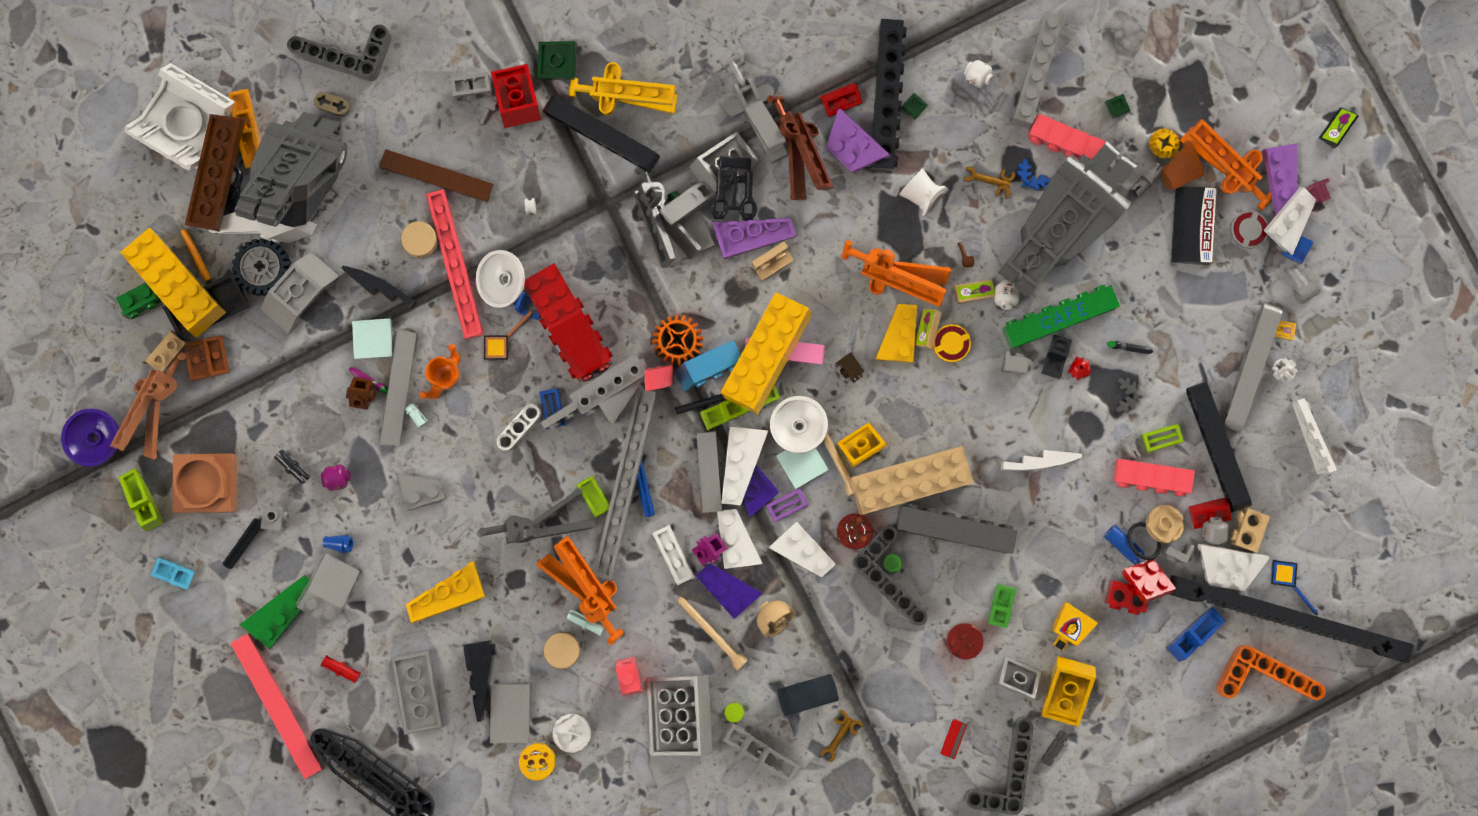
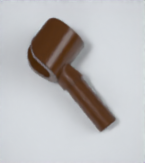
[957,242,974,267]

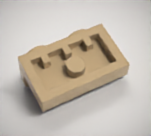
[752,242,793,281]
[145,330,185,372]

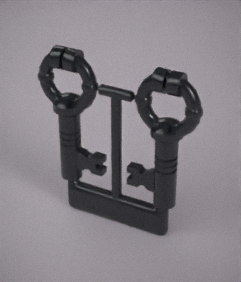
[710,156,758,221]

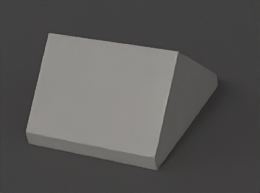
[994,656,1041,701]

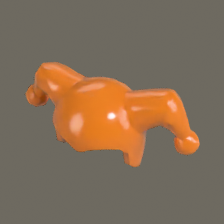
[419,344,460,399]

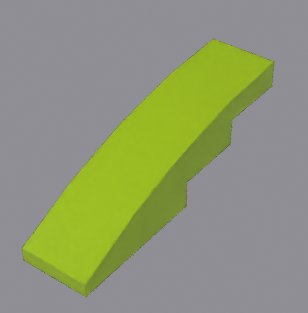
[700,385,780,430]

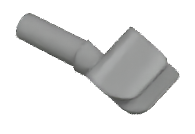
[480,100,498,125]

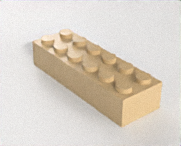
[849,446,973,515]

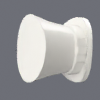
[899,169,948,217]

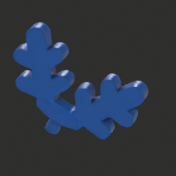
[1016,159,1050,191]

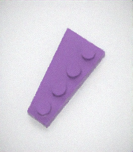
[712,218,796,259]

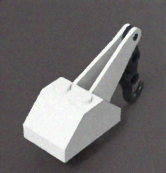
[208,166,317,244]

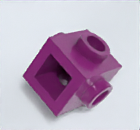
[692,533,727,566]

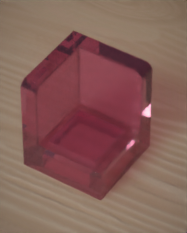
[1305,178,1331,205]

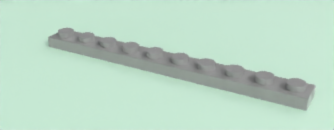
[593,388,658,580]

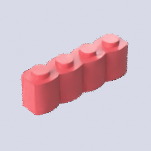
[1027,114,1106,160]
[1113,459,1195,497]

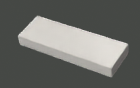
[652,525,695,586]

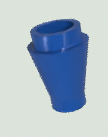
[323,535,353,554]

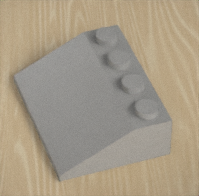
[647,674,712,756]

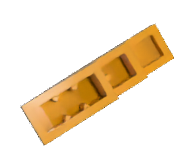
[228,89,261,169]

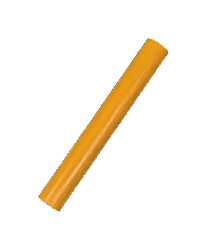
[180,229,212,282]

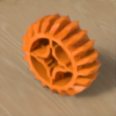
[652,314,704,366]

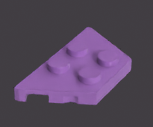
[826,109,891,173]

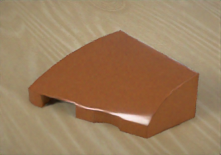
[1161,140,1205,190]

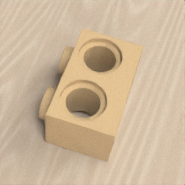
[1230,508,1270,553]

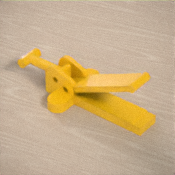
[568,62,678,116]

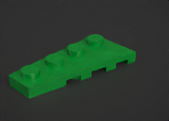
[240,575,310,649]

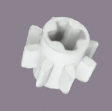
[1272,357,1298,382]

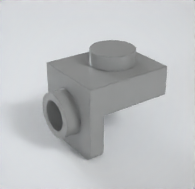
[1161,544,1195,564]

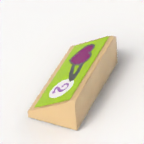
[954,279,995,304]
[914,309,942,349]

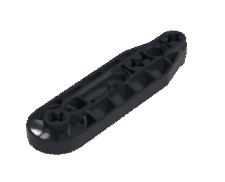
[311,728,435,816]

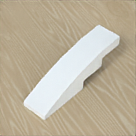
[1001,450,1082,471]

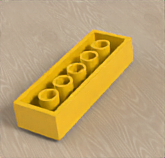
[120,227,226,338]
[720,292,812,415]

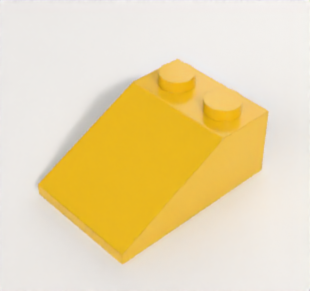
[1041,656,1096,727]

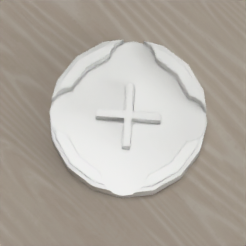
[552,713,591,753]

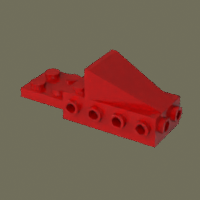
[524,263,613,382]

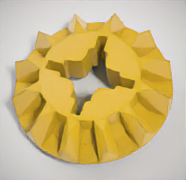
[1149,128,1180,158]

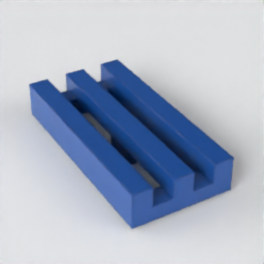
[539,388,566,429]

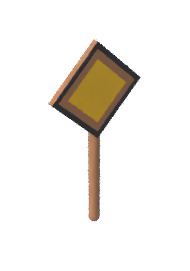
[484,311,533,360]

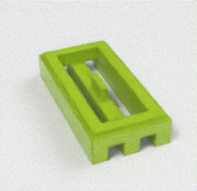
[1141,423,1184,453]

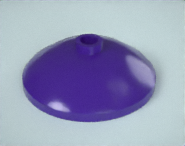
[61,409,119,467]

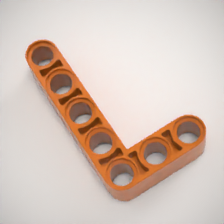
[1216,645,1326,700]

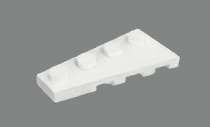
[1292,398,1337,475]
[721,427,768,506]

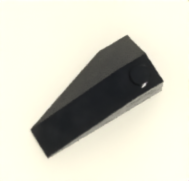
[463,640,497,722]

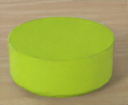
[725,702,744,722]

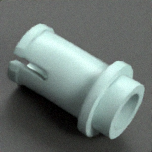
[405,403,428,428]

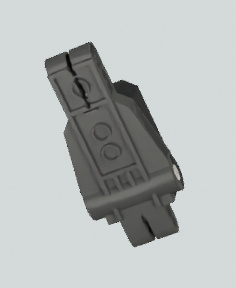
[235,112,348,227]
[998,141,1138,297]

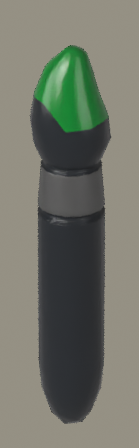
[1107,341,1153,354]

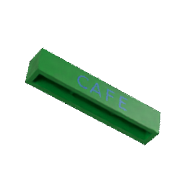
[1002,284,1120,350]

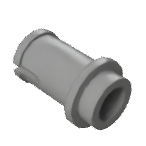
[1120,435,1141,461]

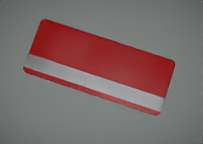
[940,719,967,759]

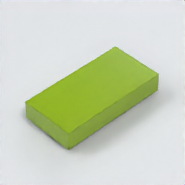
[576,475,610,518]

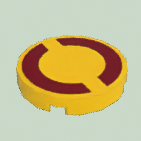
[933,324,971,363]

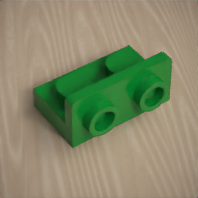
[116,282,161,319]

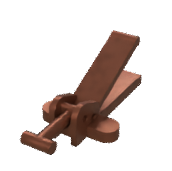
[767,95,833,200]

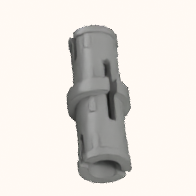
[1129,163,1163,197]

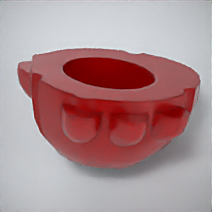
[1068,357,1091,380]

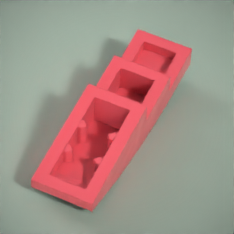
[645,365,674,391]

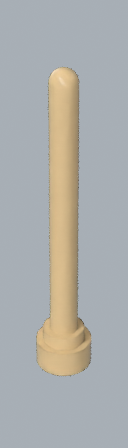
[823,433,854,497]
[678,597,748,671]

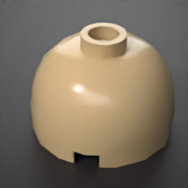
[757,600,796,638]

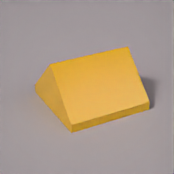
[837,423,887,468]

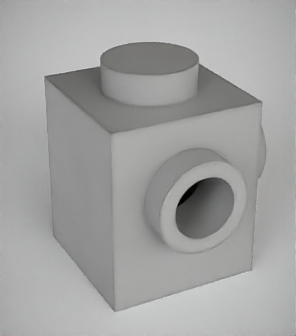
[261,502,289,531]

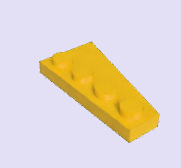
[405,561,486,624]

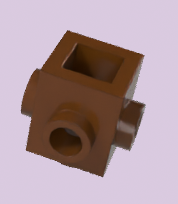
[346,377,376,410]

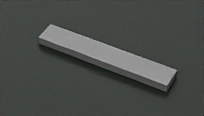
[379,330,417,446]

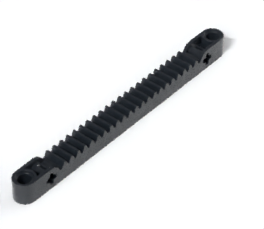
[1169,575,1415,664]

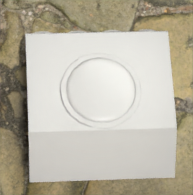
[124,63,235,171]

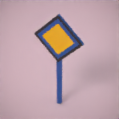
[1271,560,1318,616]

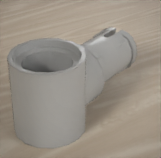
[1285,265,1319,304]

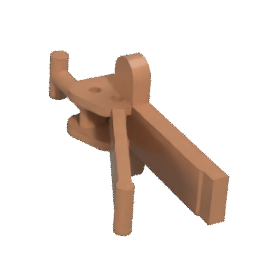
[110,352,186,459]

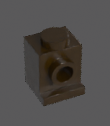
[835,352,864,384]

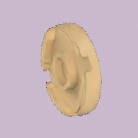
[1146,505,1184,543]

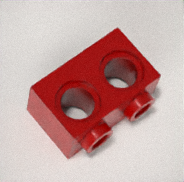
[1104,580,1148,615]

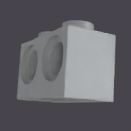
[450,72,493,102]

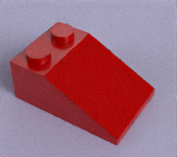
[491,64,541,128]

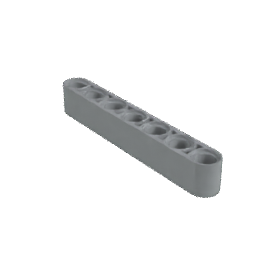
[1222,303,1283,432]

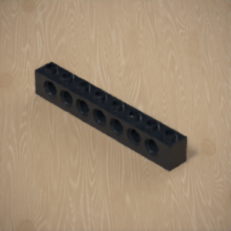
[870,19,907,173]

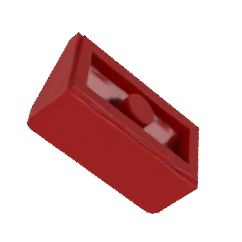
[820,83,863,117]
[1189,498,1232,529]

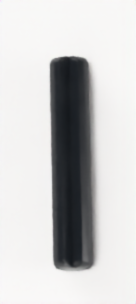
[223,518,262,569]

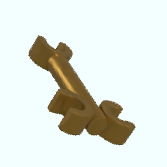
[963,166,1015,199]
[820,709,863,762]

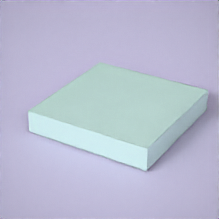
[352,319,393,360]
[776,448,828,489]

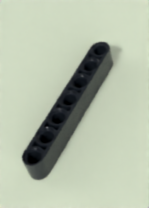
[542,95,660,173]
[1186,382,1252,513]

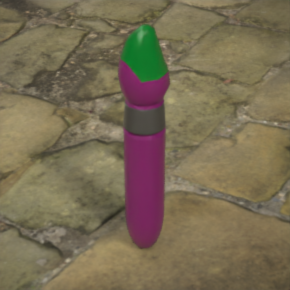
[349,367,388,394]

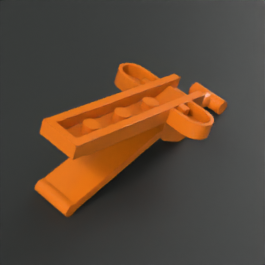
[1179,119,1272,211]
[841,240,951,307]
[536,536,624,645]

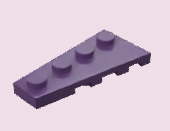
[1262,143,1297,216]

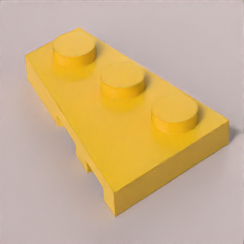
[875,304,917,363]

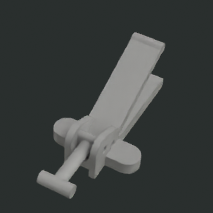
[721,54,788,164]

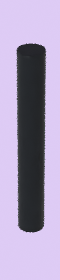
[675,394,727,415]

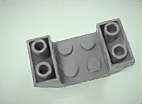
[260,252,340,334]

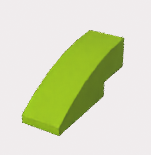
[118,468,164,532]

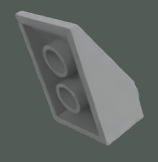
[689,132,760,194]
[296,553,360,626]

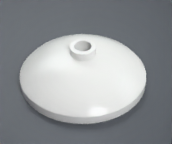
[476,250,525,308]
[770,396,828,453]

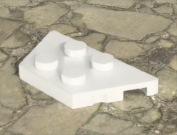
[1198,544,1269,591]

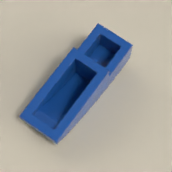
[1166,606,1226,662]

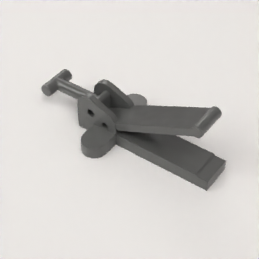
[631,167,701,268]
[477,488,595,544]

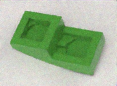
[988,584,1016,628]

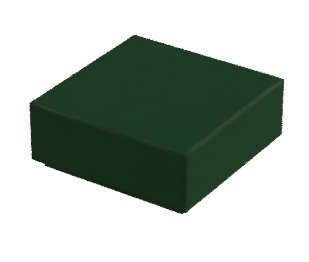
[901,93,928,120]
[1105,94,1131,119]

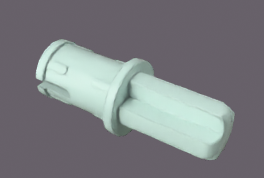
[567,609,604,636]

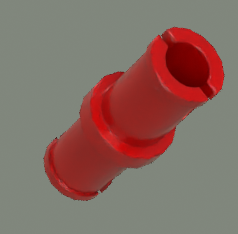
[320,655,361,684]

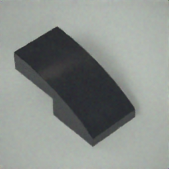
[1041,335,1072,379]

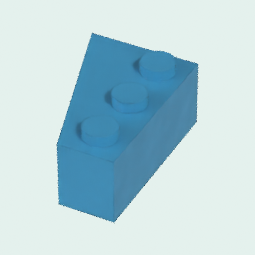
[674,340,741,392]

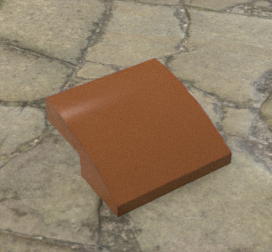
[183,335,229,382]

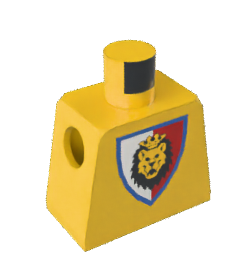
[1051,602,1098,651]

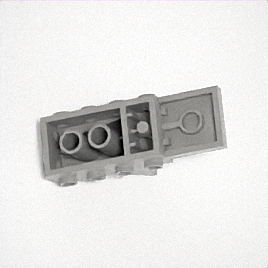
[540,354,649,430]

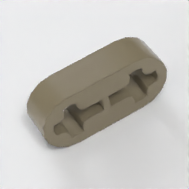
[314,92,351,117]

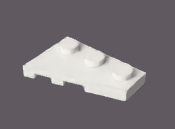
[1264,187,1316,255]
[717,509,763,569]
[769,522,836,577]

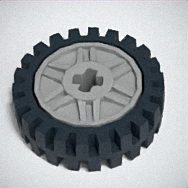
[232,238,291,296]

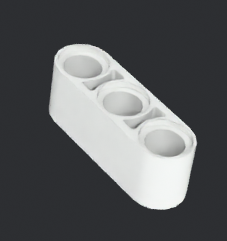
[497,404,542,452]

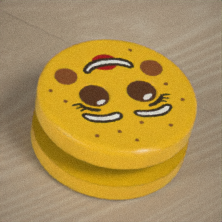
[519,743,556,781]

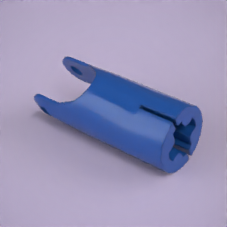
[1103,524,1145,565]

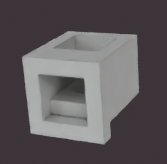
[1001,351,1032,375]

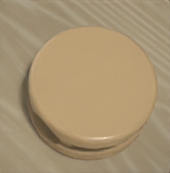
[401,221,438,258]
[544,632,581,669]

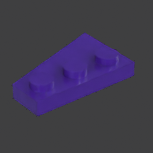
[743,465,779,517]
[696,563,763,619]

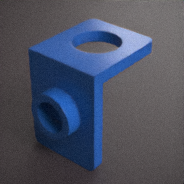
[1282,236,1313,265]
[514,292,540,320]

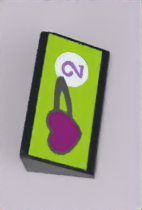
[1319,107,1359,148]

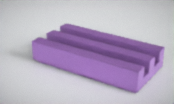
[766,488,809,522]

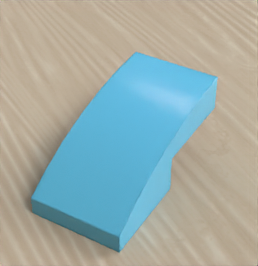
[150,557,195,590]

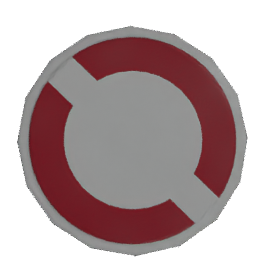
[1230,211,1268,249]

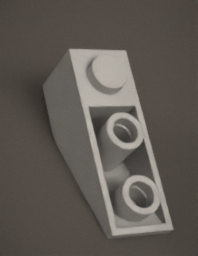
[659,181,716,225]

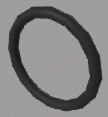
[1127,522,1161,560]

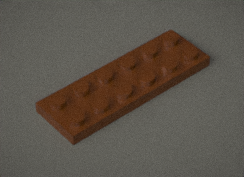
[185,114,245,232]

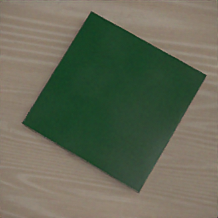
[537,41,577,80]

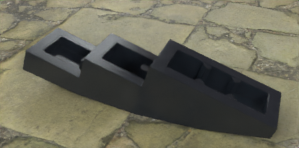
[341,265,417,309]

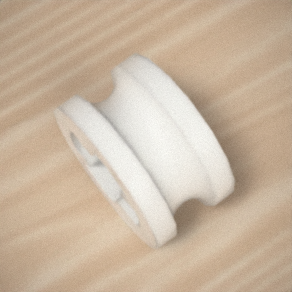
[525,198,537,216]

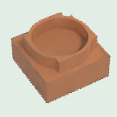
[172,454,237,513]

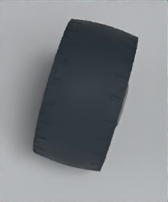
[777,674,839,716]

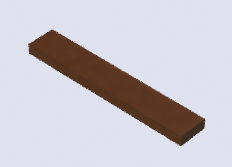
[379,149,494,203]

